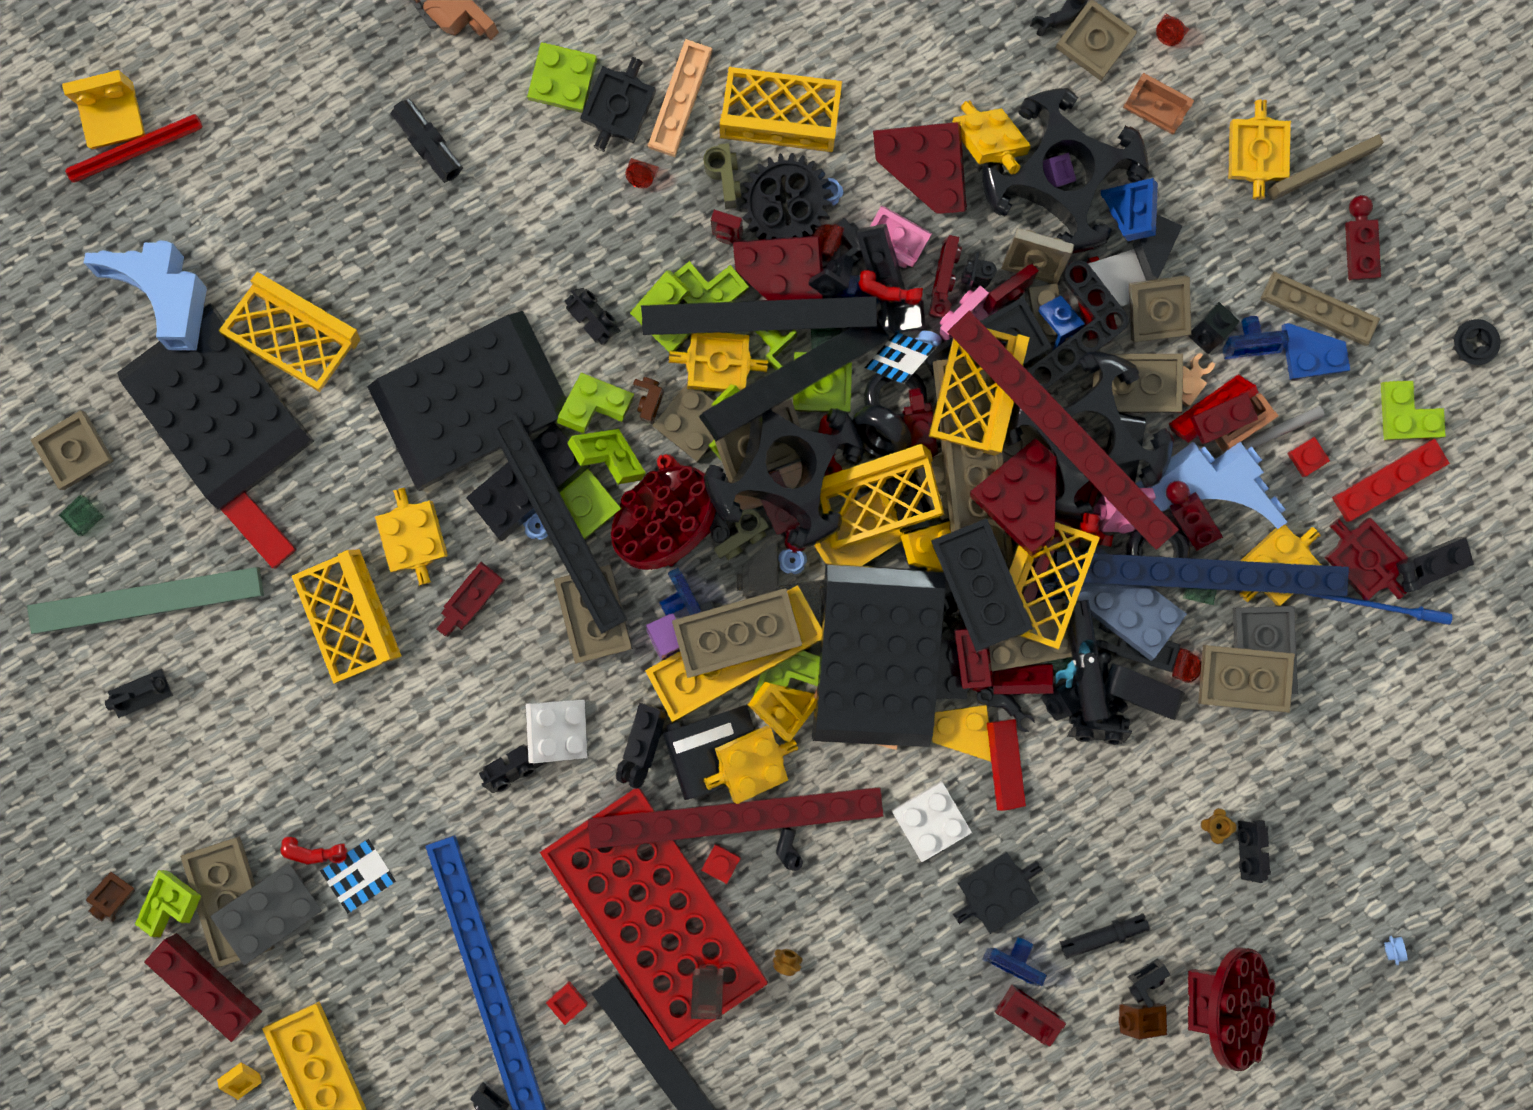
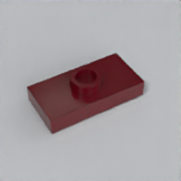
[983,264,1039,315]

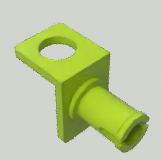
[754,329,797,370]

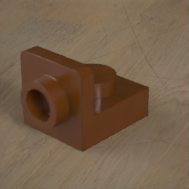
[633,377,664,424]
[86,872,135,923]
[1119,1003,1167,1040]

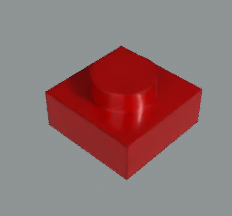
[1287,437,1330,477]
[701,843,741,884]
[546,981,588,1025]

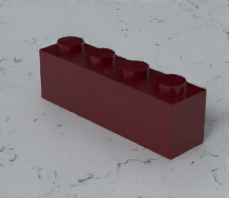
[144,933,263,1042]

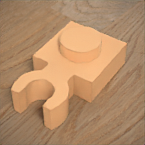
[1182,353,1215,407]

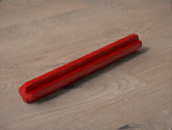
[65,114,203,183]

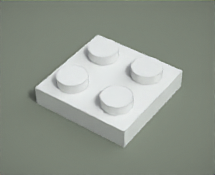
[526,700,587,763]
[891,781,972,862]

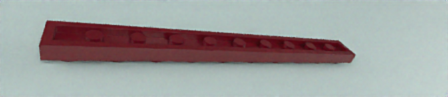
[947,310,1179,550]
[588,787,884,849]

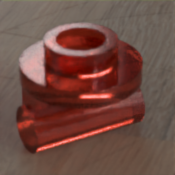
[1156,13,1189,46]
[625,158,659,188]
[814,224,844,256]
[1172,648,1202,683]

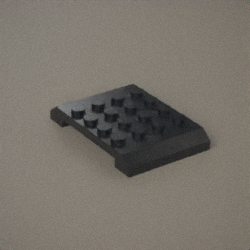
[117,304,314,510]
[367,311,567,491]
[812,564,946,747]

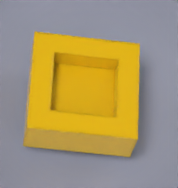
[217,1062,262,1100]

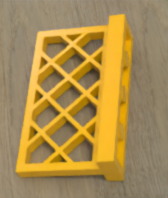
[720,67,842,152]
[219,272,360,392]
[929,328,1030,456]
[820,444,945,550]
[1009,522,1100,650]
[292,549,402,684]

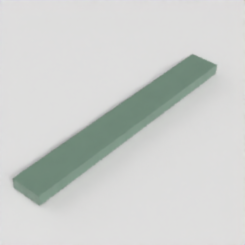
[27,567,264,634]

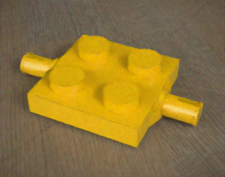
[1228,99,1291,200]
[952,100,1031,175]
[669,332,768,392]
[375,488,448,586]
[1239,524,1321,606]
[704,725,798,804]

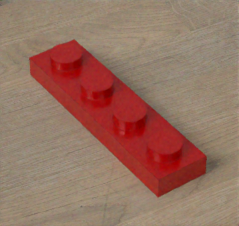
[1332,439,1450,522]

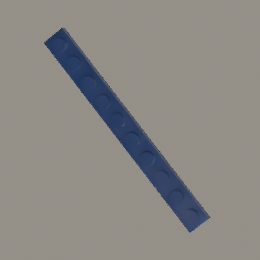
[1053,551,1349,596]

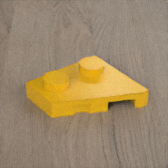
[901,521,951,572]
[747,682,817,742]
[932,705,991,762]

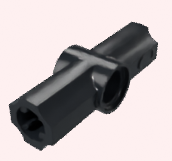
[390,99,463,183]

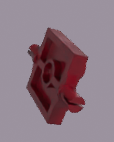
[1324,518,1408,600]

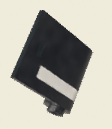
[662,704,755,800]

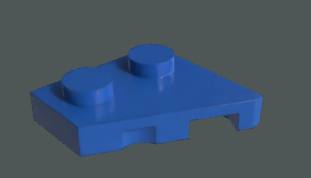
[1101,178,1158,241]
[1281,323,1350,380]

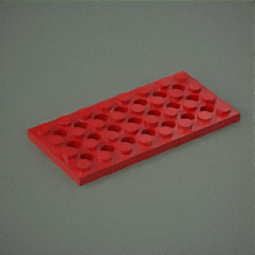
[540,788,768,1050]

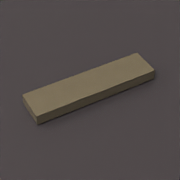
[1267,134,1384,201]
[1261,271,1380,346]

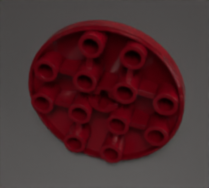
[611,465,716,570]
[1188,947,1276,1071]

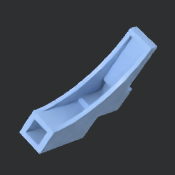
[84,240,207,350]
[1136,441,1287,529]

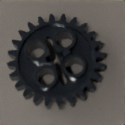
[740,153,834,240]

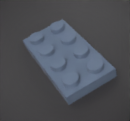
[1057,546,1187,661]

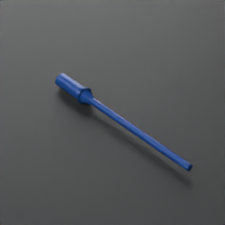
[1304,594,1452,625]

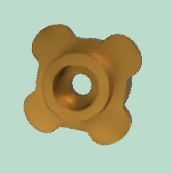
[1201,808,1237,844]
[773,949,803,976]

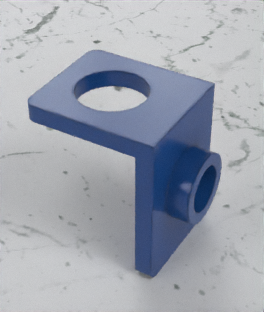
[1038,296,1085,350]

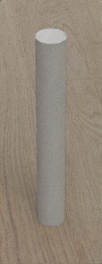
[1241,406,1325,449]

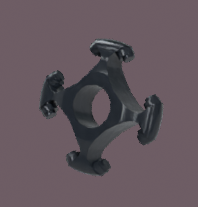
[982,88,1149,254]
[1004,351,1174,522]
[703,408,865,549]

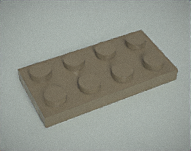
[672,588,803,678]
[180,836,275,969]

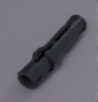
[1059,913,1150,960]

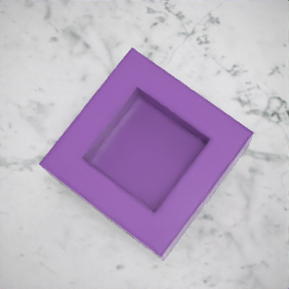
[1043,153,1076,188]

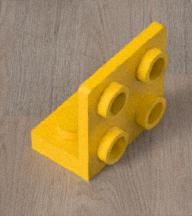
[62,70,145,150]

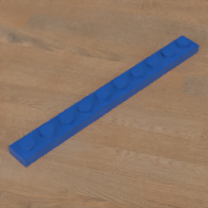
[425,835,546,1110]

